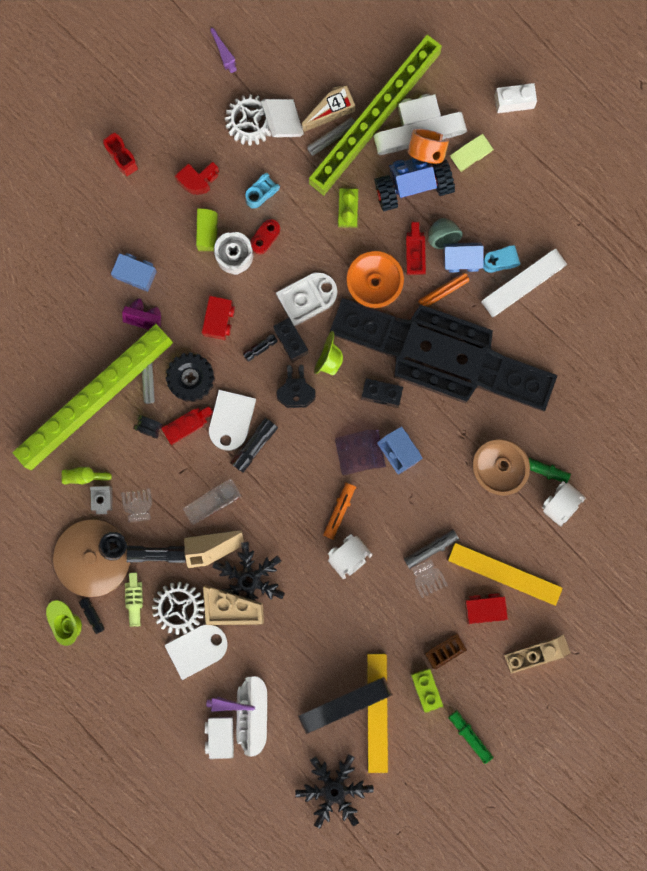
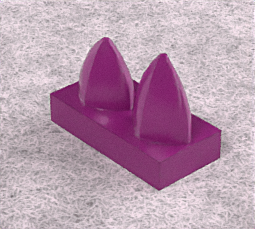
[122,298,161,330]

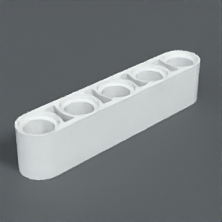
[373,112,467,155]
[481,249,567,318]

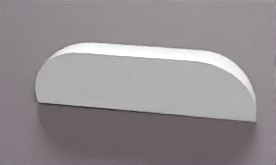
[236,677,267,756]

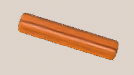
[418,272,470,307]

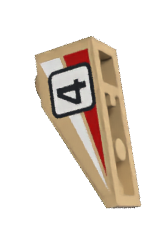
[302,85,355,132]

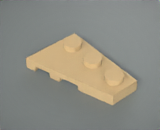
[203,585,264,625]

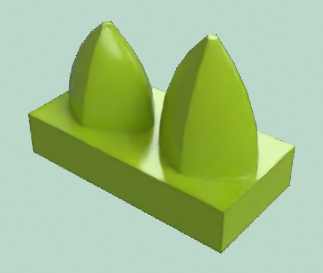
[338,188,358,228]

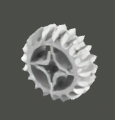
[225,94,271,146]
[152,582,205,635]

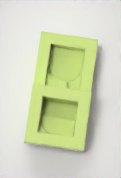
[450,134,494,172]

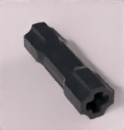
[230,418,278,473]
[126,545,185,563]

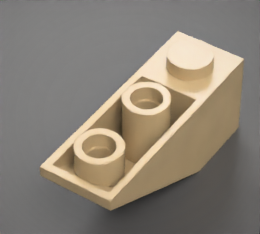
[184,530,244,568]
[504,635,570,674]

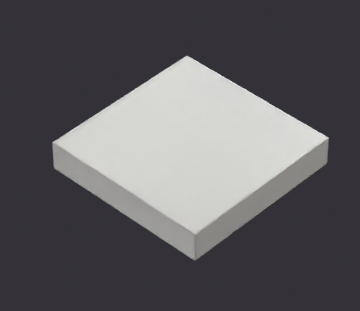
[262,99,304,137]

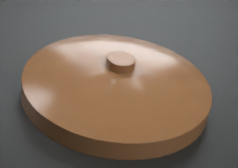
[53,520,131,597]

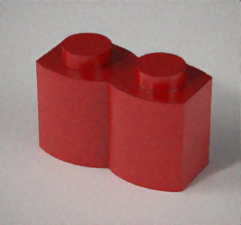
[103,133,138,176]

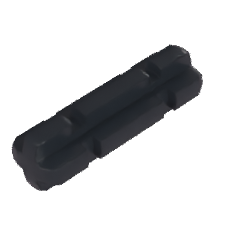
[243,334,278,362]
[79,598,105,634]

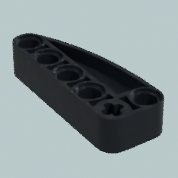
[298,677,393,734]

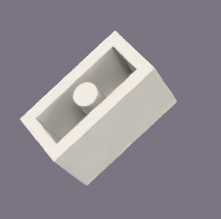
[495,83,537,113]
[398,94,441,126]
[205,717,234,759]

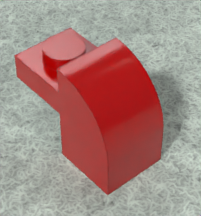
[175,162,219,195]

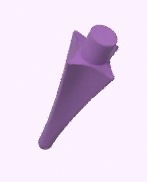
[210,28,237,73]
[206,697,255,712]

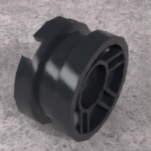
[133,415,163,439]
[99,532,127,561]

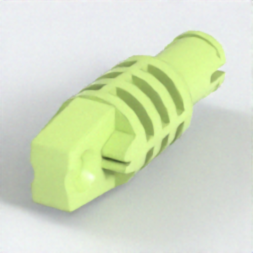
[125,572,143,627]

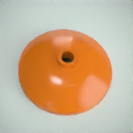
[347,251,404,308]

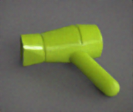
[62,467,112,485]

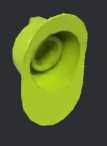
[314,331,343,375]
[46,600,82,646]

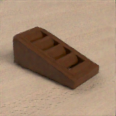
[424,634,467,670]

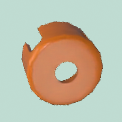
[407,129,449,164]

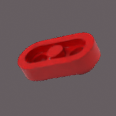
[250,219,280,254]

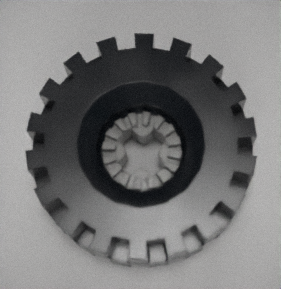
[166,352,215,402]

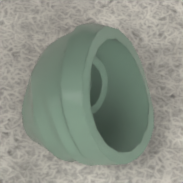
[428,218,462,249]

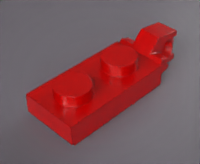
[406,222,426,275]
[162,406,213,445]

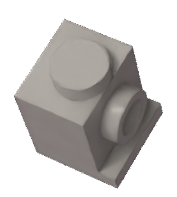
[90,486,113,514]

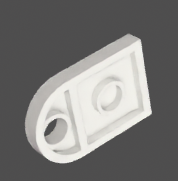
[276,273,337,326]
[209,390,256,451]
[164,625,228,680]

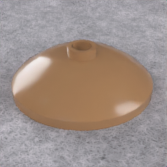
[473,439,530,496]

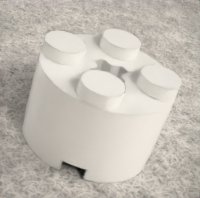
[214,232,253,275]
[542,481,586,527]
[328,534,372,579]

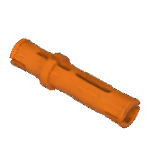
[323,482,356,540]

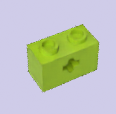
[410,668,443,713]

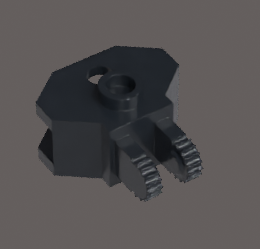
[277,365,316,408]

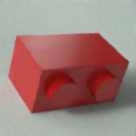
[202,296,236,340]
[465,593,508,624]

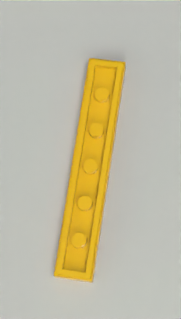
[448,543,563,606]
[367,654,388,773]

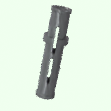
[403,529,460,569]

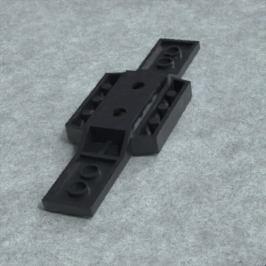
[329,298,558,412]

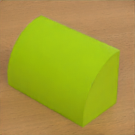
[196,208,218,251]

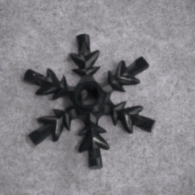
[212,542,285,601]
[295,754,374,829]

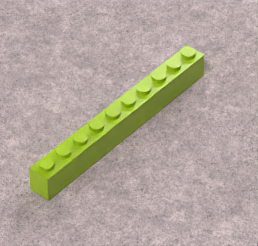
[309,35,442,196]
[12,324,173,470]

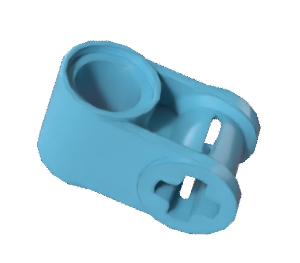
[245,173,280,208]
[483,245,520,273]

